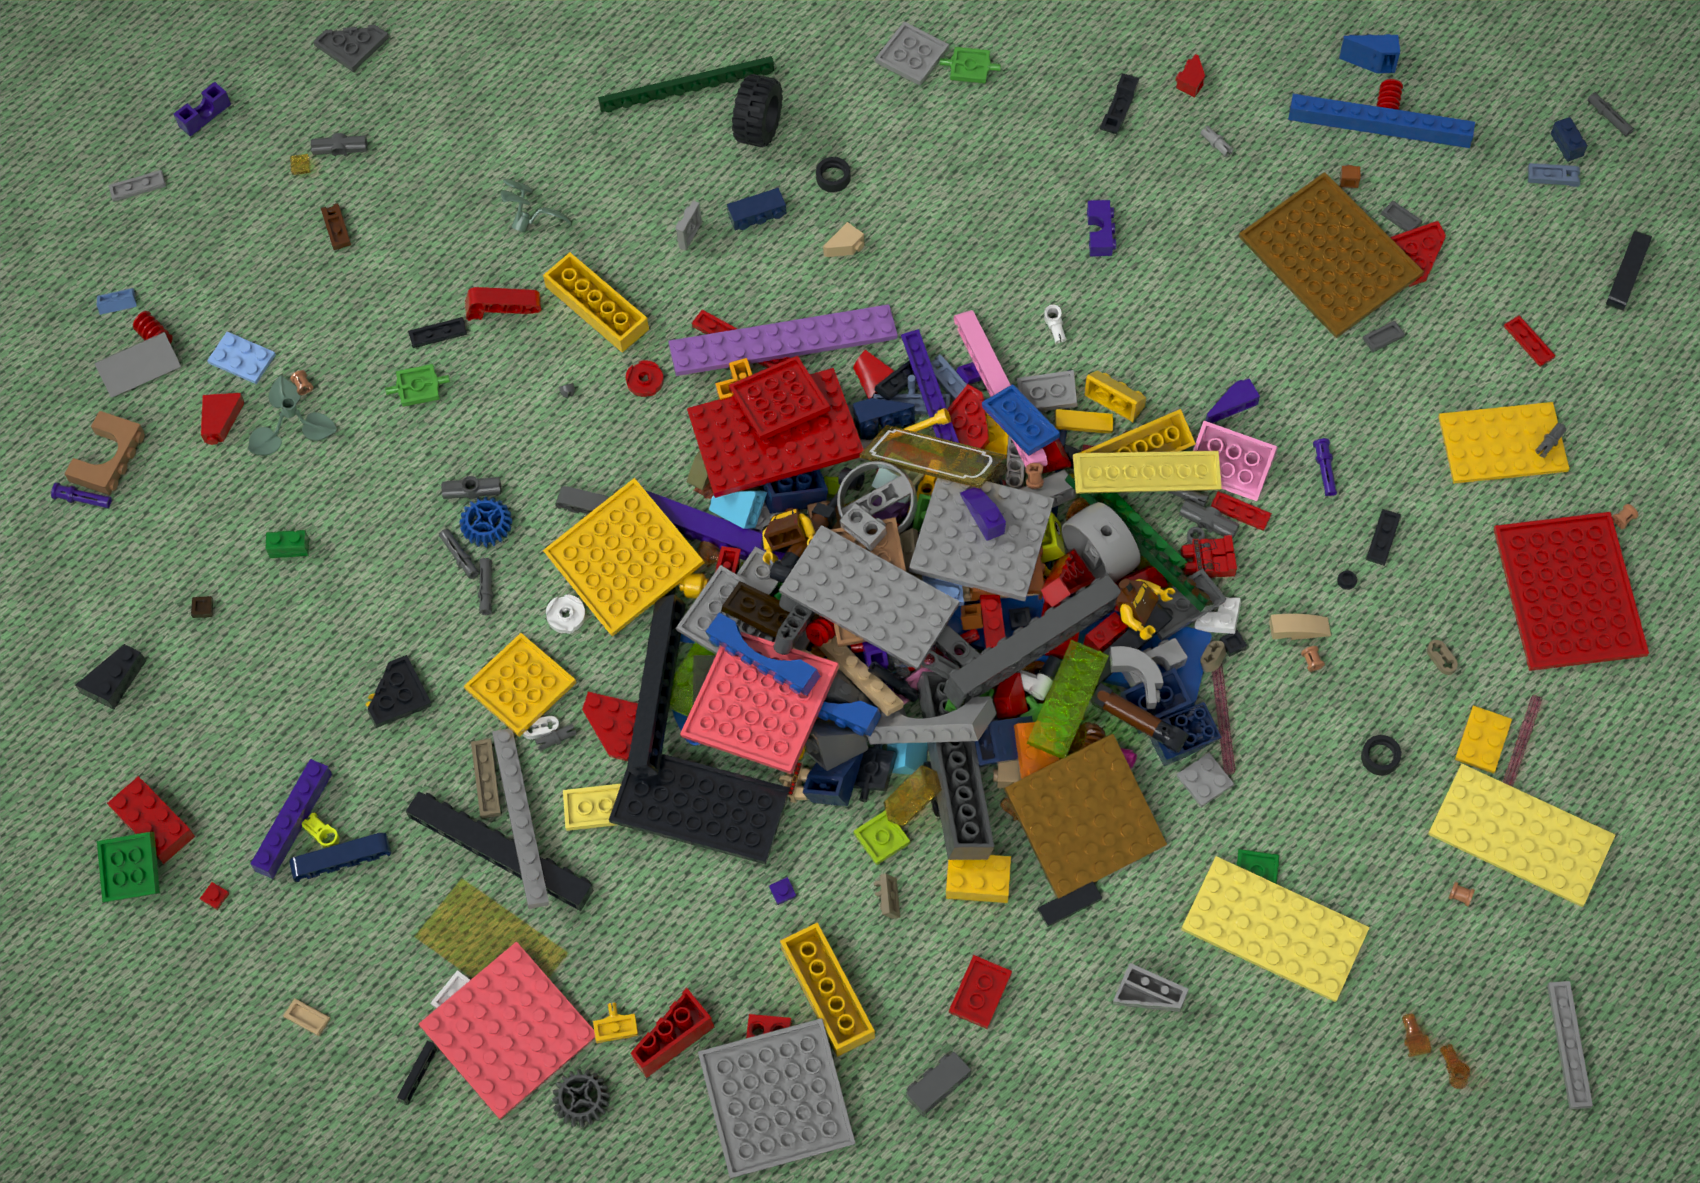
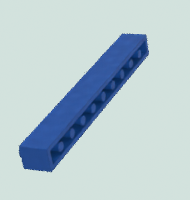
[1288,94,1475,148]

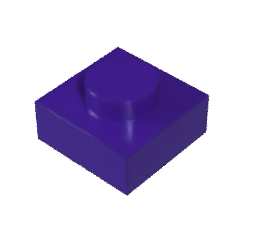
[956,362,981,384]
[769,877,796,905]

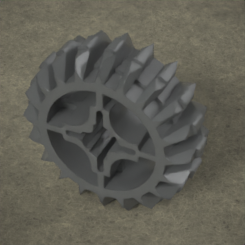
[552,1069,610,1127]

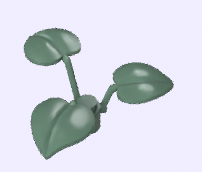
[501,179,572,232]
[248,375,336,456]

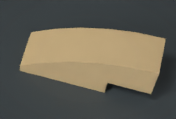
[1269,614,1331,640]

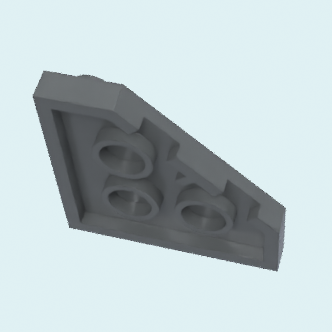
[313,25,389,72]

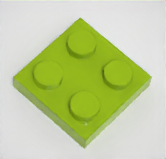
[853,809,910,866]

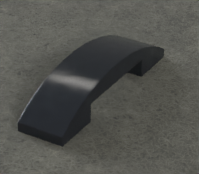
[1100,73,1139,134]

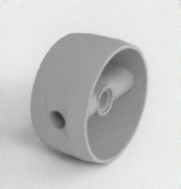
[837,461,918,534]
[1061,502,1140,583]

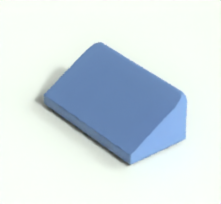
[97,288,137,315]

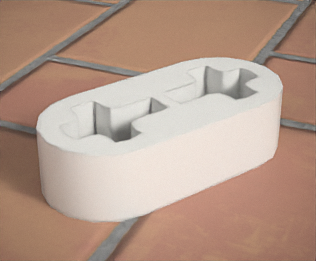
[523,716,560,739]

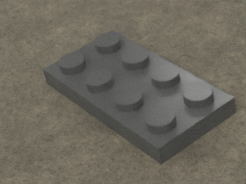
[1155,569,1226,641]

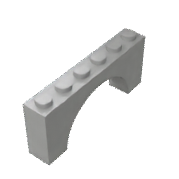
[867,696,996,744]

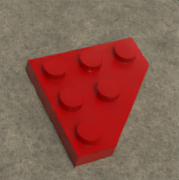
[1390,221,1446,287]
[947,384,990,456]
[582,691,638,761]

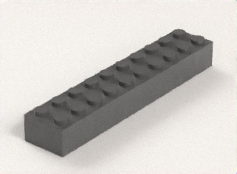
[943,575,1121,709]
[917,672,994,860]

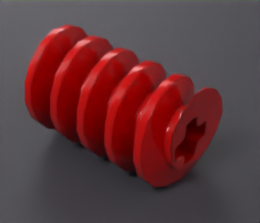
[1376,79,1403,110]
[133,311,173,344]
[806,616,836,646]

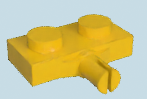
[593,1003,638,1043]

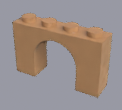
[64,411,145,496]

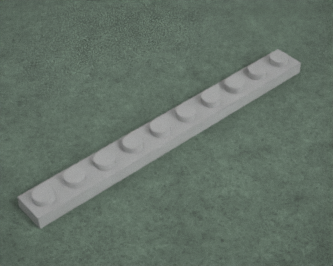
[492,729,549,909]

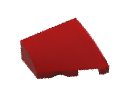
[853,350,894,399]

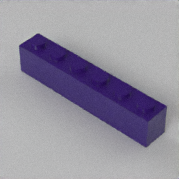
[250,759,332,879]

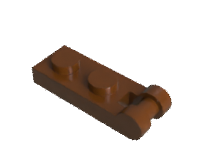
[321,203,351,250]

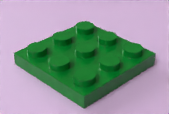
[97,832,160,902]

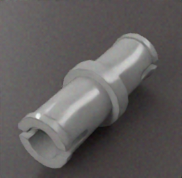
[1200,126,1233,157]

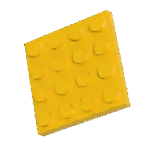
[464,633,577,737]

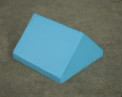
[887,742,928,776]

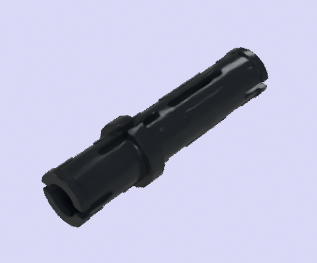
[868,661,920,702]

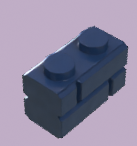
[1551,117,1588,162]

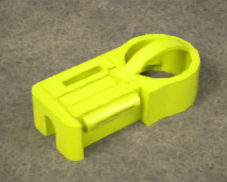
[302,813,340,848]

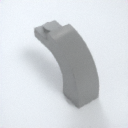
[1109,646,1163,709]

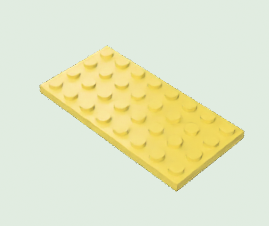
[1428,763,1615,907]
[1181,856,1370,1002]

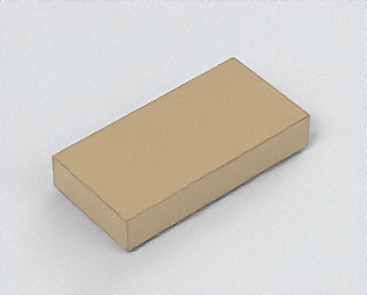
[283,998,331,1036]

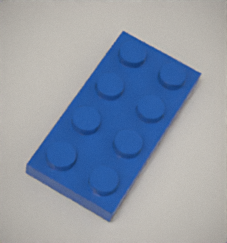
[982,384,1060,456]

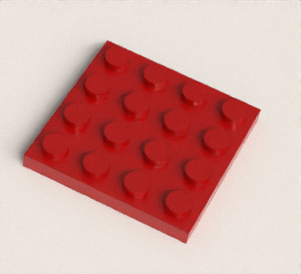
[728,355,831,441]

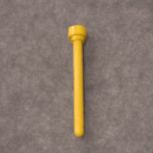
[876,408,951,447]

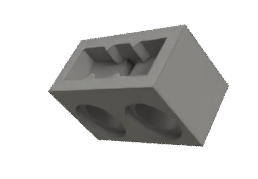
[840,503,887,551]

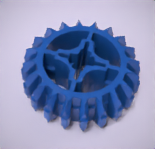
[459,496,512,548]

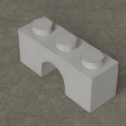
[1122,638,1188,687]

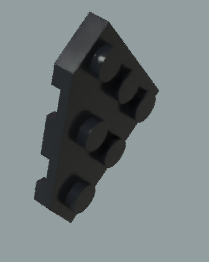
[368,655,431,728]

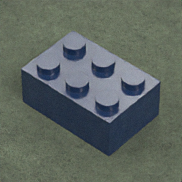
[759,469,828,514]

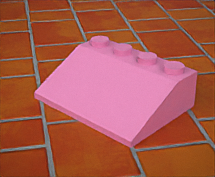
[1193,421,1279,501]

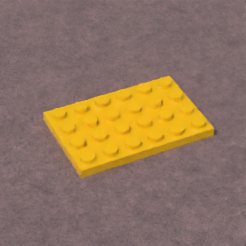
[1438,402,1569,484]

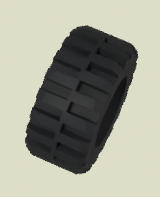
[732,74,783,148]

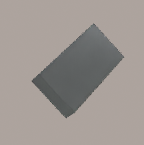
[1381,201,1422,232]
[1362,321,1405,353]

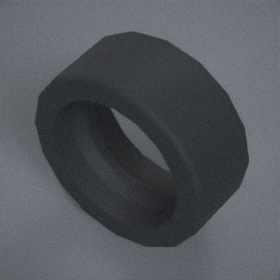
[816,157,851,193]
[1361,735,1402,776]

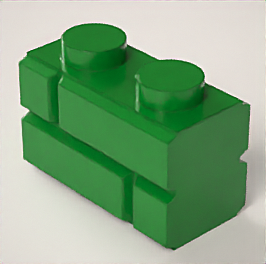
[265,530,309,558]

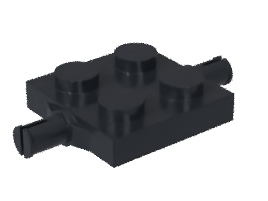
[854,744,897,802]

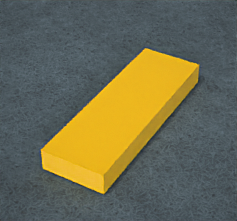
[1055,409,1113,433]

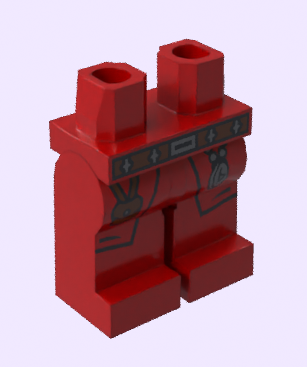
[1181,535,1237,578]

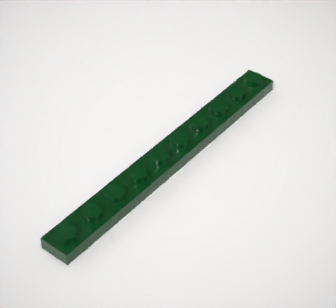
[598,56,774,112]
[1065,473,1214,612]

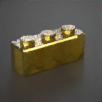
[884,765,942,827]

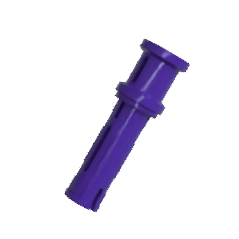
[1313,438,1337,496]
[51,482,112,509]

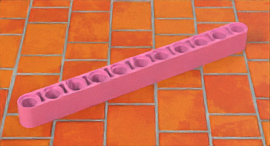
[954,310,1047,467]

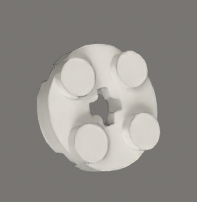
[546,595,586,634]

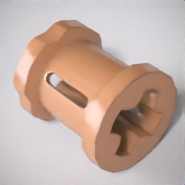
[290,370,314,395]
[1026,463,1044,489]
[1612,504,1638,529]
[1301,646,1325,672]
[1448,882,1475,907]

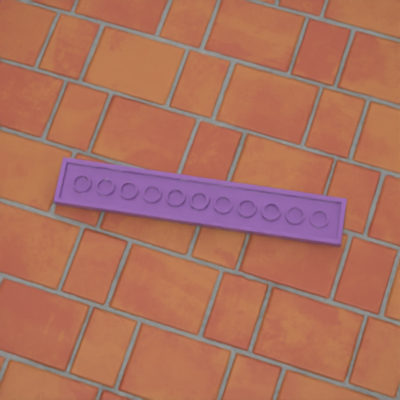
[668,304,898,376]

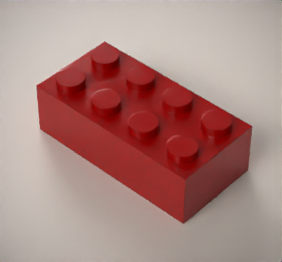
[107,776,195,864]

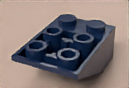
[853,398,915,440]
[1149,702,1222,766]
[974,716,1033,767]
[802,752,864,806]

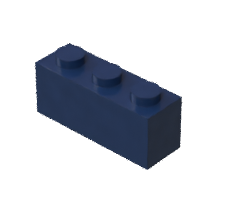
[727,187,787,231]

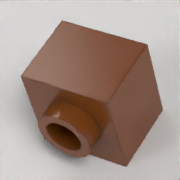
[1340,165,1361,188]
[961,603,983,630]

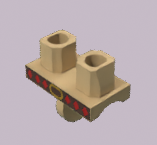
[779,762,811,803]

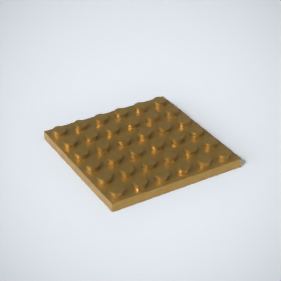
[1003,734,1167,898]

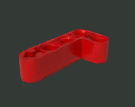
[465,287,541,321]

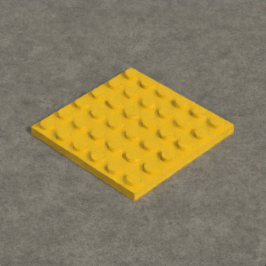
[543,478,705,637]

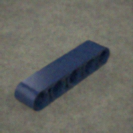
[289,833,391,882]

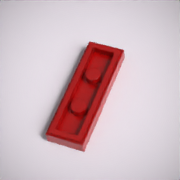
[1504,315,1556,367]
[1210,491,1272,531]

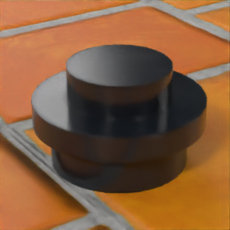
[1337,570,1357,590]

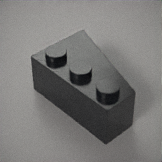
[75,644,146,710]

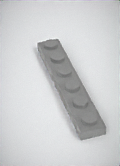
[1547,981,1593,1109]

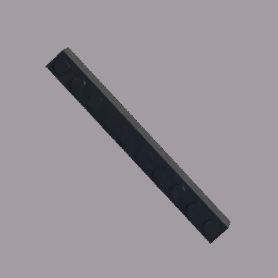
[627,594,686,779]
[406,791,594,911]

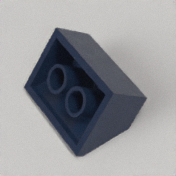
[1120,668,1193,734]

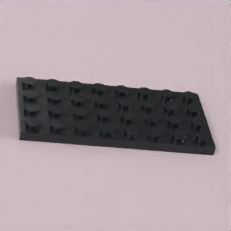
[609,754,790,865]

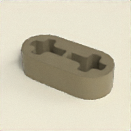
[1427,640,1458,675]
[1200,641,1226,672]

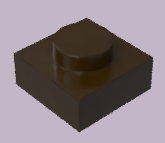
[191,596,213,618]

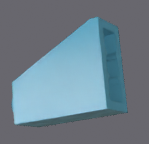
[709,491,767,529]

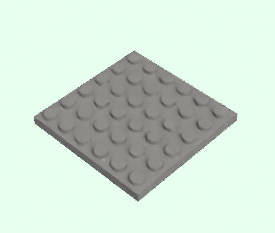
[909,470,1054,601]
[698,1018,855,1179]

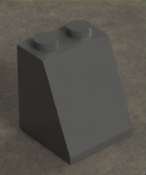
[805,719,868,771]

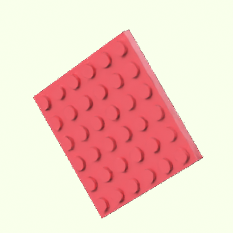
[680,631,839,774]
[418,941,595,1120]

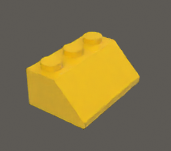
[1084,370,1146,422]

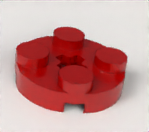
[625,360,664,397]

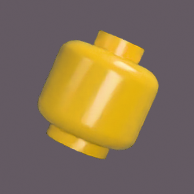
[680,573,709,599]

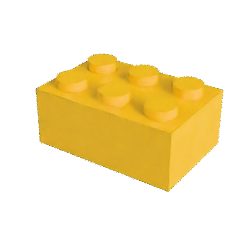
[946,855,1011,903]

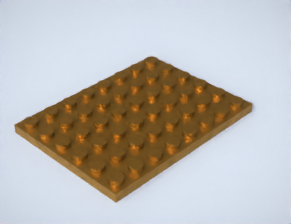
[1239,172,1424,338]

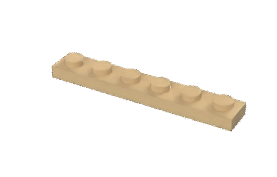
[815,636,904,716]

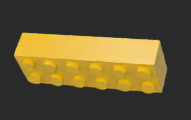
[543,252,649,353]
[1080,409,1196,453]
[780,922,875,1057]

